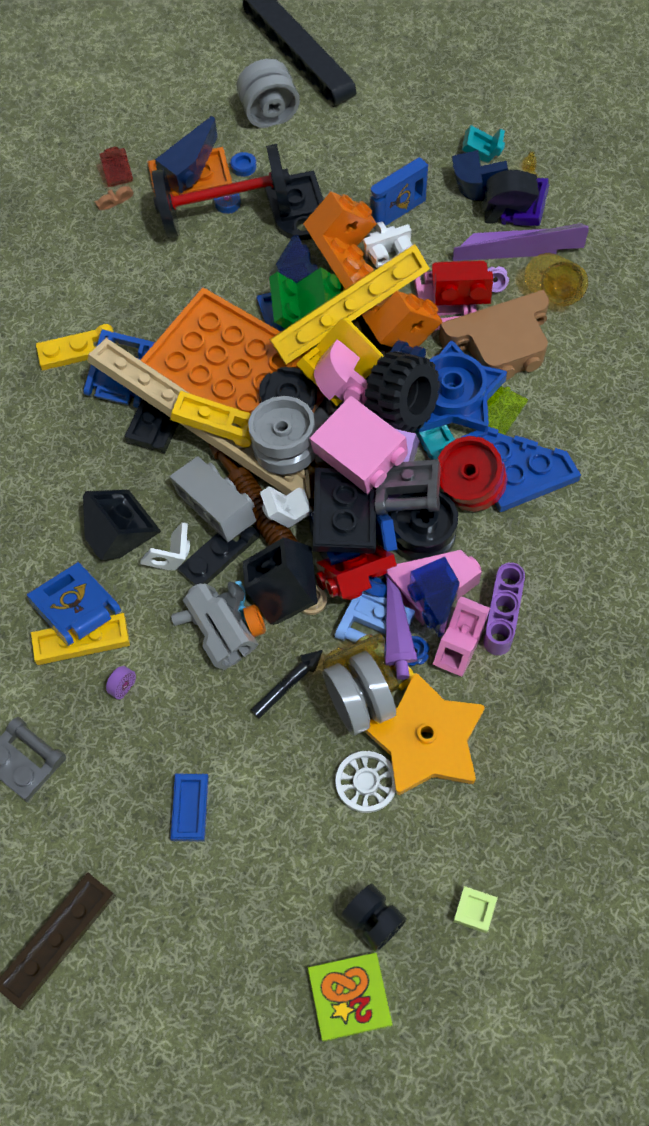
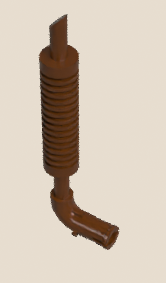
[209,444,298,546]

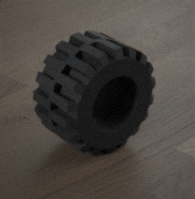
[365,351,440,432]

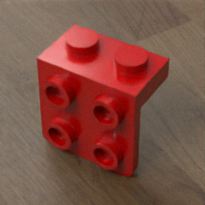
[432,261,493,306]

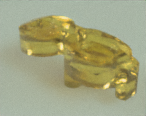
[522,152,538,178]

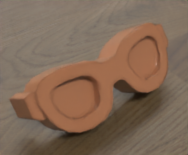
[95,186,133,210]

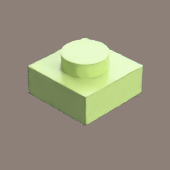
[453,886,497,934]

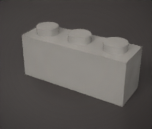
[170,456,256,542]

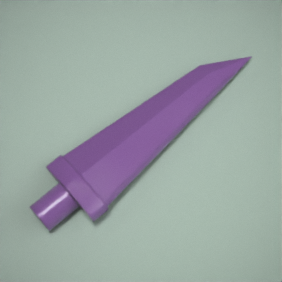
[385,576,417,680]

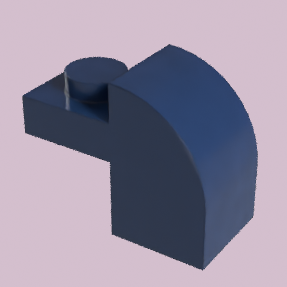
[452,150,508,201]

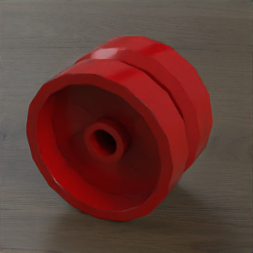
[438,436,508,512]

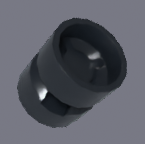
[341,883,407,952]

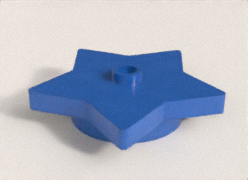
[417,341,507,432]

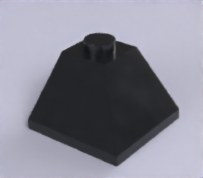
[83,489,161,560]

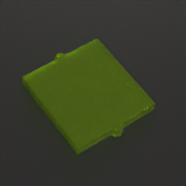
[487,386,528,435]

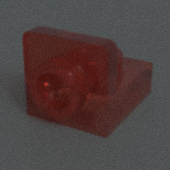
[99,147,133,187]

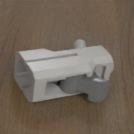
[171,581,258,670]

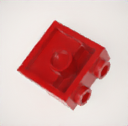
[315,545,397,600]

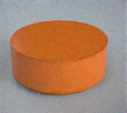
[243,604,266,637]

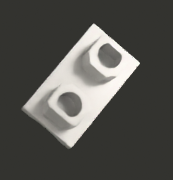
[363,221,412,268]

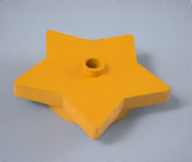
[364,673,485,795]

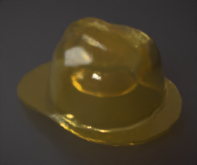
[524,253,588,306]

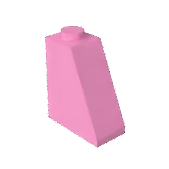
[384,550,482,625]

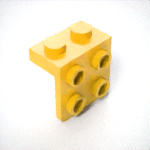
[296,317,384,406]

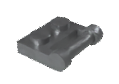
[375,459,441,515]
[0,717,66,802]

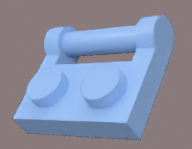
[335,591,415,659]

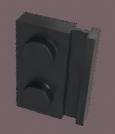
[125,399,179,453]

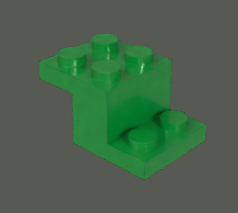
[269,267,352,329]

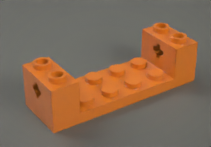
[303,191,443,347]

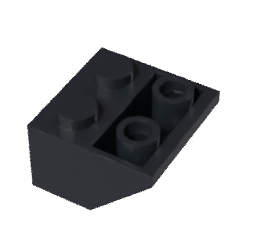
[242,537,318,625]

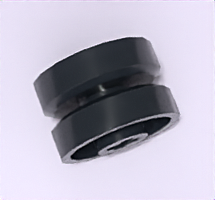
[391,491,458,561]

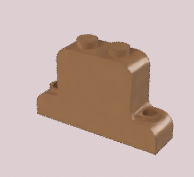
[439,290,549,380]

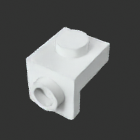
[260,486,312,528]

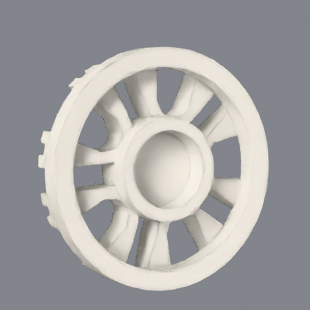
[335,751,396,813]

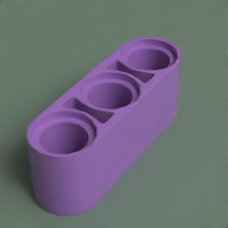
[484,562,525,655]

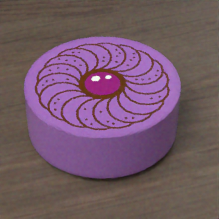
[106,666,136,699]

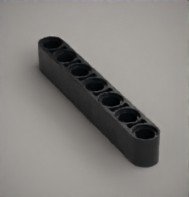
[242,0,357,107]

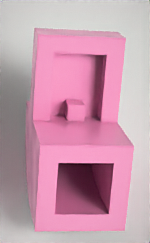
[314,339,368,405]
[433,596,490,677]

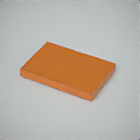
[148,147,232,197]

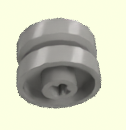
[236,59,300,128]
[248,396,316,475]
[322,650,397,736]

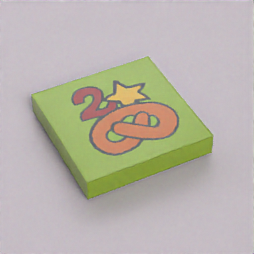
[308,952,393,1042]

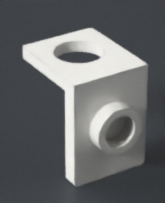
[140,522,190,570]

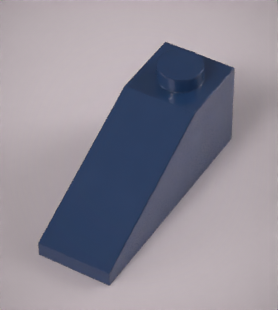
[155,116,218,194]

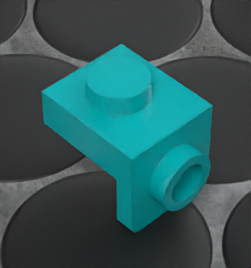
[462,125,505,163]

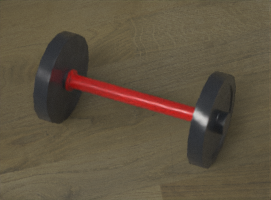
[152,143,291,238]

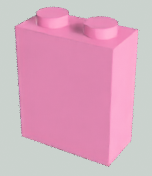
[309,396,408,494]

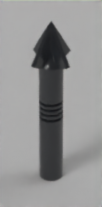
[251,650,323,719]

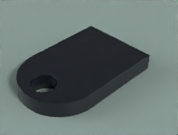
[265,170,323,241]

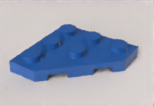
[461,427,581,512]

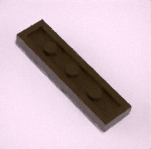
[0,873,116,1010]

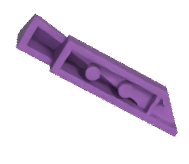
[453,223,589,261]

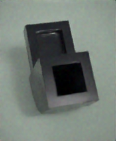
[482,170,539,224]

